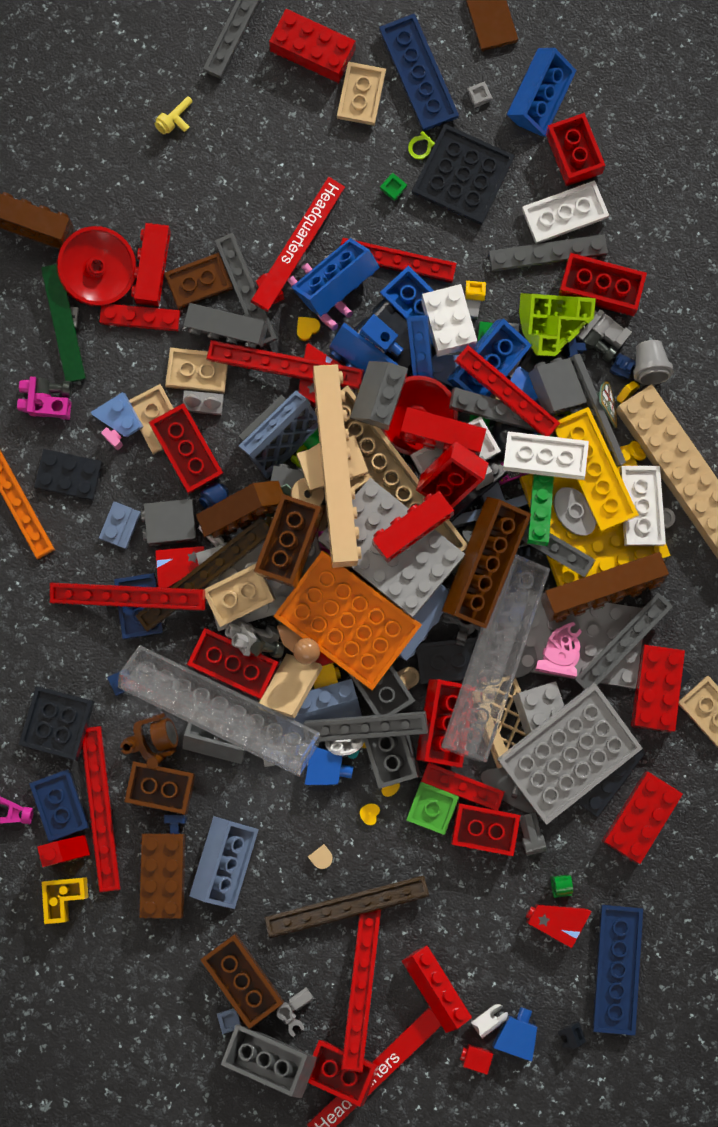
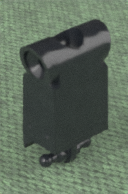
[353,298,435,377]

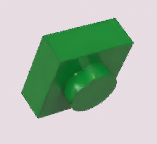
[380,173,407,202]

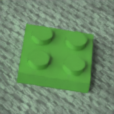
[406,782,459,835]

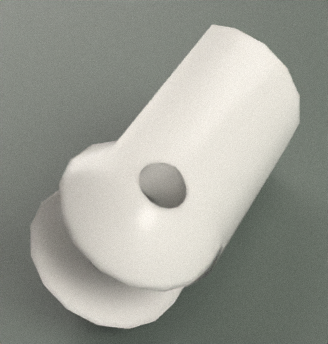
[471,1004,508,1038]

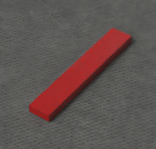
[340,238,457,283]
[454,345,560,436]

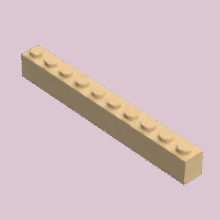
[313,364,361,568]

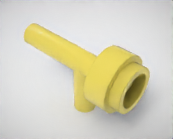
[154,97,193,134]

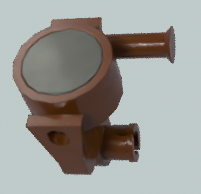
[120,713,178,769]

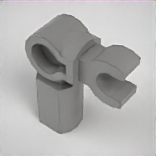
[277,987,314,1037]

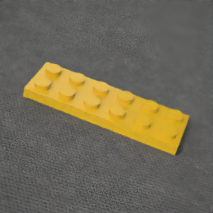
[554,407,639,532]

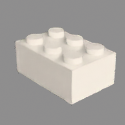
[421,284,477,357]

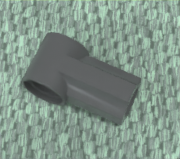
[519,812,547,856]

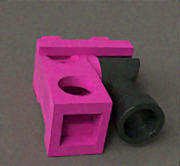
[17,377,72,420]

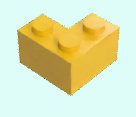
[42,877,88,924]

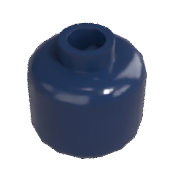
[199,482,229,509]

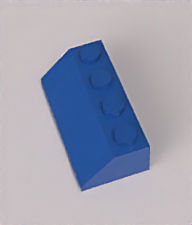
[507,48,577,137]
[291,238,380,317]
[380,265,434,347]
[447,318,532,397]
[329,323,398,374]

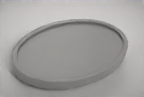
[553,487,596,536]

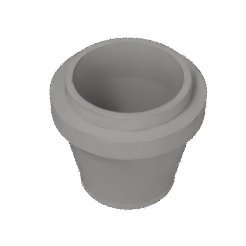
[633,340,674,385]

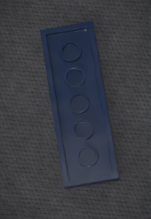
[379,13,459,132]
[593,905,643,1035]

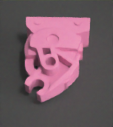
[535,622,582,679]

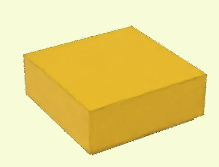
[465,281,486,301]

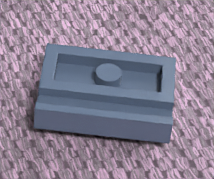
[99,502,141,550]

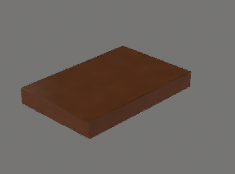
[465,0,518,51]
[164,252,233,310]

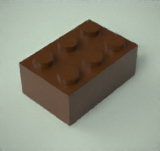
[124,761,196,814]

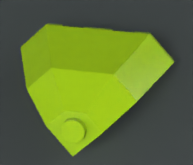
[519,293,596,356]

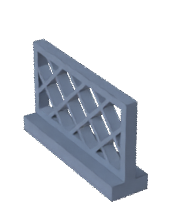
[239,391,318,479]

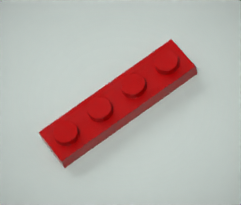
[99,304,181,331]
[421,763,505,811]

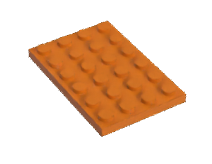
[274,550,422,690]

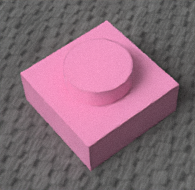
[101,427,123,451]

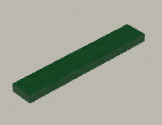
[41,264,86,382]

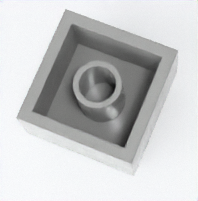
[512,681,564,735]

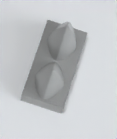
[183,391,224,415]

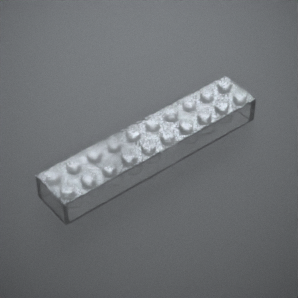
[441,554,550,763]
[118,645,321,777]

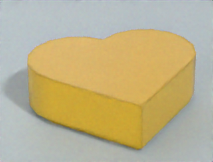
[297,317,320,341]
[617,381,639,404]

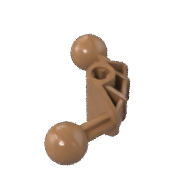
[277,623,320,665]

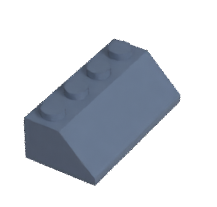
[398,584,449,661]
[276,679,362,742]
[189,816,259,909]

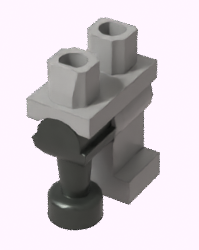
[576,309,632,363]
[225,620,284,658]

